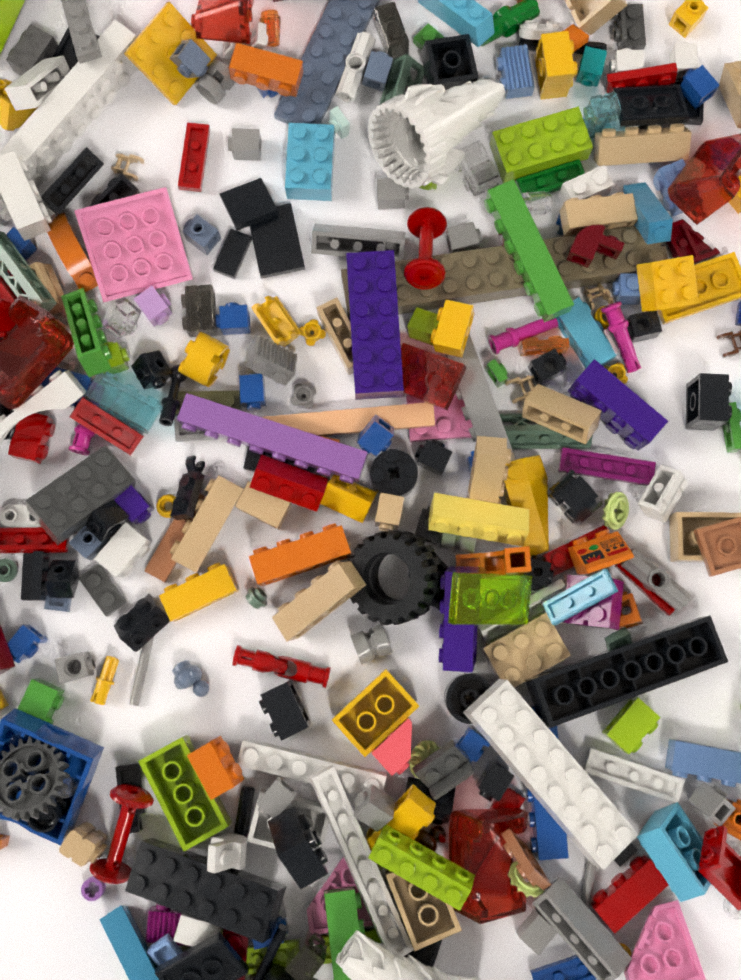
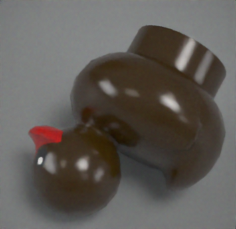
[414,825,446,852]

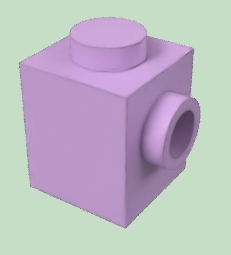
[134,286,172,327]

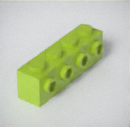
[368,825,475,911]

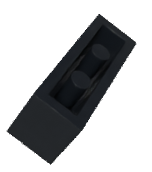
[41,147,104,216]

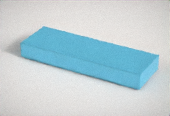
[542,568,618,626]

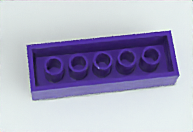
[346,250,404,400]

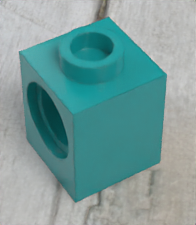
[576,46,607,87]

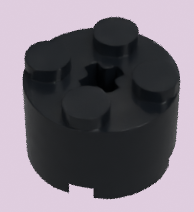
[370,449,418,497]
[548,469,603,524]
[444,673,491,724]

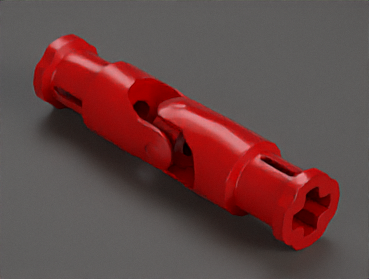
[232,645,331,688]

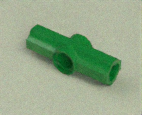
[481,0,540,47]

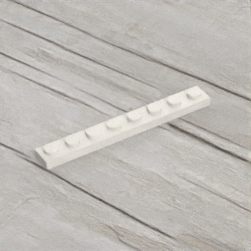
[309,765,414,956]

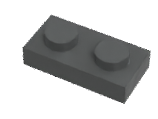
[78,564,127,617]

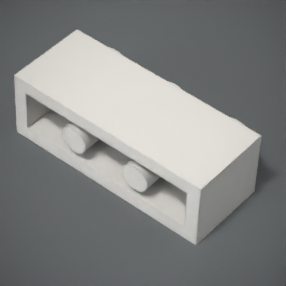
[4,56,70,111]

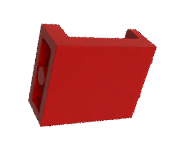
[698,825,741,911]

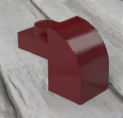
[566,225,625,268]

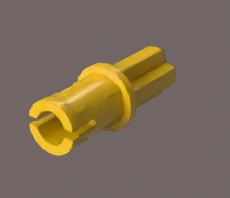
[90,656,119,705]

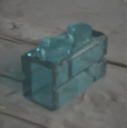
[583,92,622,139]

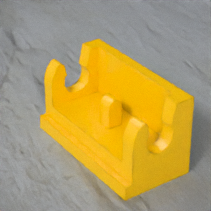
[251,296,303,347]
[320,474,377,524]

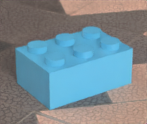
[285,123,335,201]
[637,802,711,902]

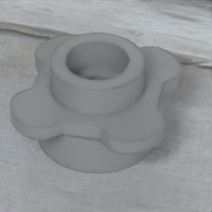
[291,384,316,409]

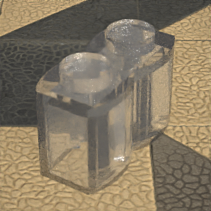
[455,140,500,196]

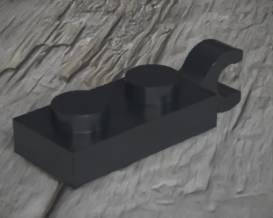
[170,455,205,520]
[115,763,147,834]

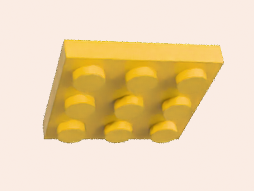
[124,1,217,105]

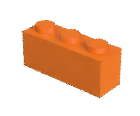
[229,43,303,97]

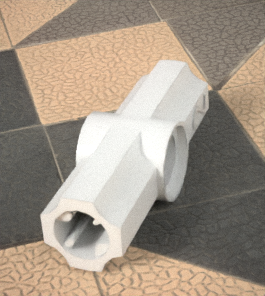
[336,32,376,103]

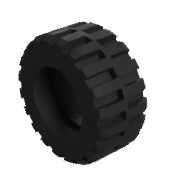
[348,530,443,625]

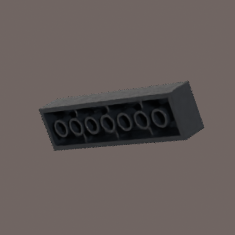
[525,615,728,728]

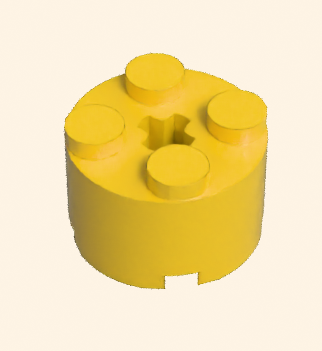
[178,332,230,388]

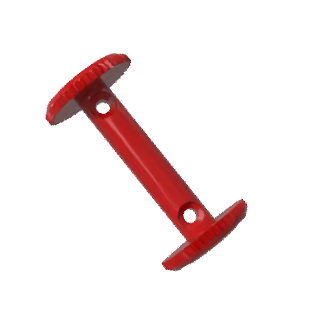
[404,207,447,290]
[89,785,154,884]

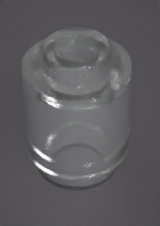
[521,191,553,216]

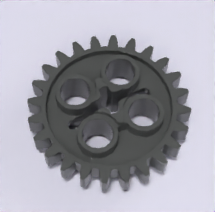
[0,736,70,822]

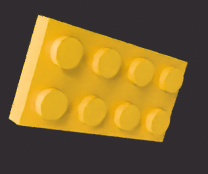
[657,252,741,325]

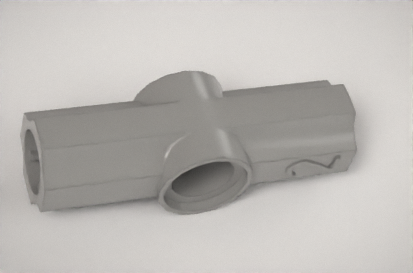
[620,549,692,611]

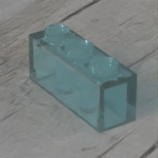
[85,372,163,435]

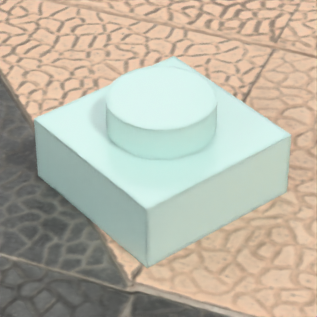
[328,106,350,139]

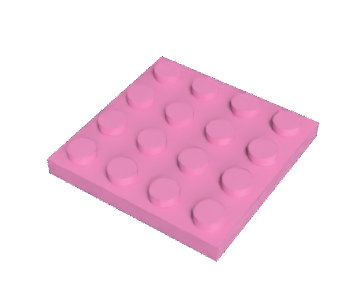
[74,187,193,303]

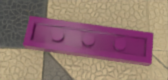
[558,448,656,486]

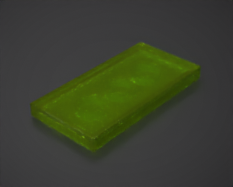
[448,572,532,625]

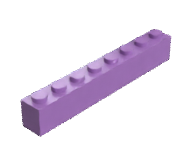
[177,393,368,484]

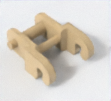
[111,153,145,181]
[583,283,613,310]
[505,375,535,404]

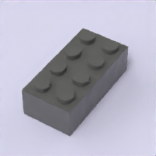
[25,445,136,546]

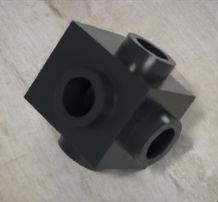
[131,350,173,390]
[517,555,554,591]

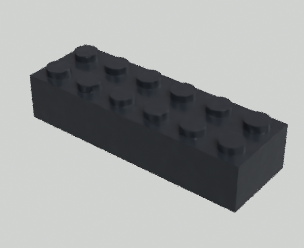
[125,838,287,943]

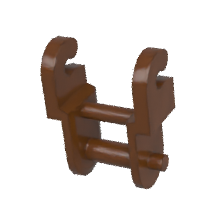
[716,330,741,358]

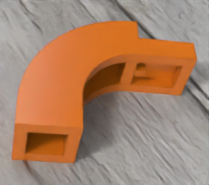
[47,212,98,292]
[455,546,531,578]

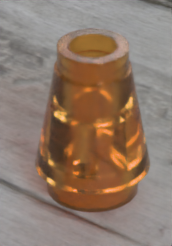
[259,10,281,47]

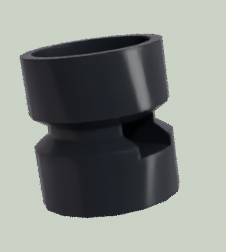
[27,789,71,833]

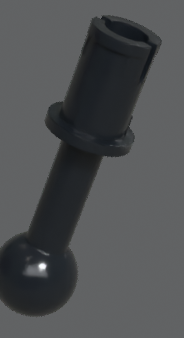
[159,364,187,426]

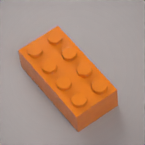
[248,523,352,587]

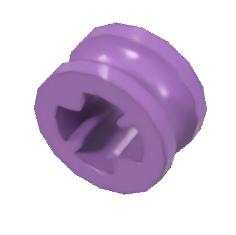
[81,876,106,901]

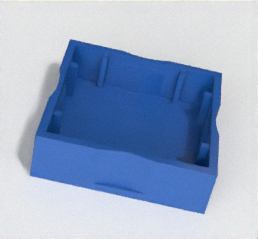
[0,708,104,846]

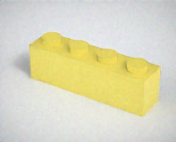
[428,493,529,546]

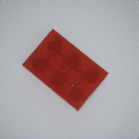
[401,343,467,411]

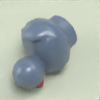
[172,660,209,697]

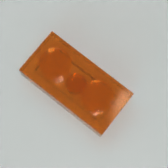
[519,336,570,356]

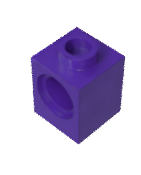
[114,485,154,525]

